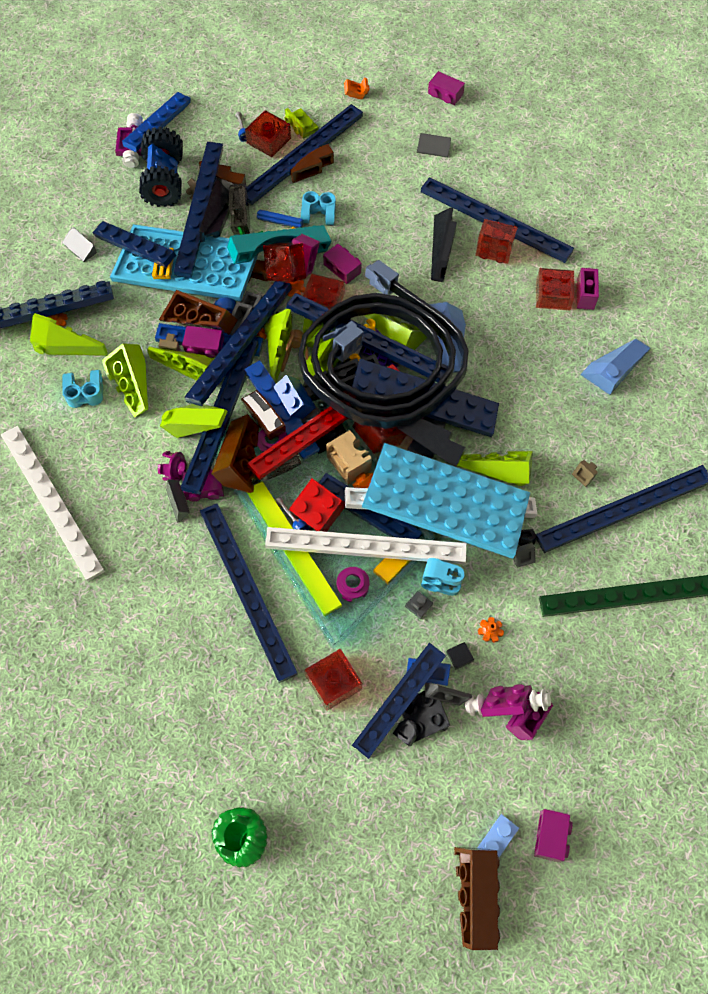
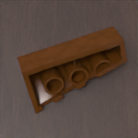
[159,290,237,335]
[212,414,259,493]
[454,847,500,950]

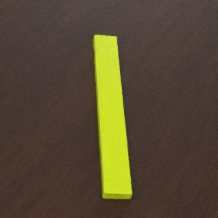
[246,481,342,617]

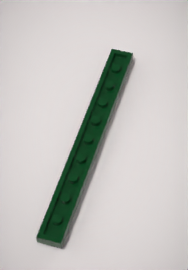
[539,575,708,617]

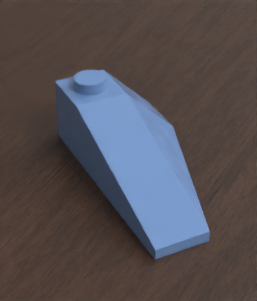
[429,302,466,373]
[581,339,650,395]

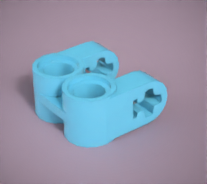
[301,191,336,225]
[62,370,103,408]
[421,558,464,596]

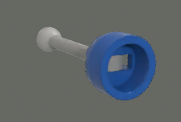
[235,112,252,142]
[275,497,310,530]

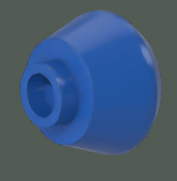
[214,297,236,314]

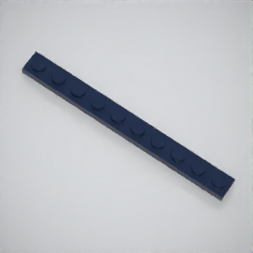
[245,104,363,205]
[174,141,224,278]
[421,177,574,263]
[184,280,292,406]
[286,293,448,383]
[181,340,259,495]
[536,465,708,553]
[200,503,298,683]

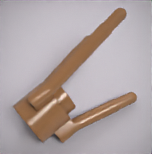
[281,329,309,372]

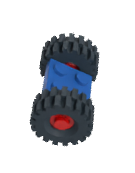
[139,127,183,207]

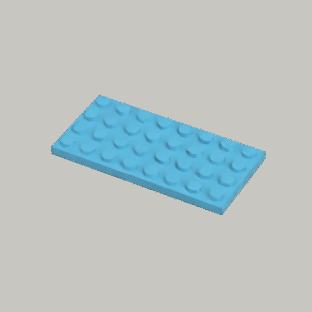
[110,224,258,301]
[362,443,530,559]

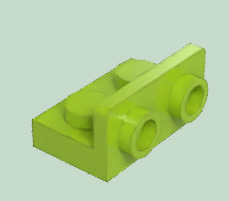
[284,108,319,139]

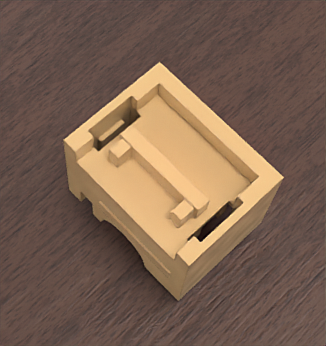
[326,430,372,485]

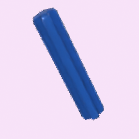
[257,210,303,228]

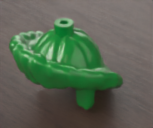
[211,807,268,867]

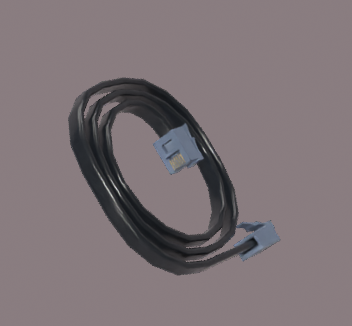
[298,260,469,429]

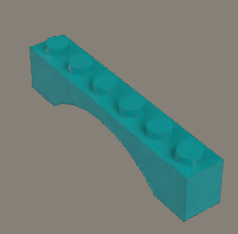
[227,225,331,264]

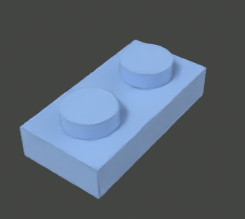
[477,814,519,857]

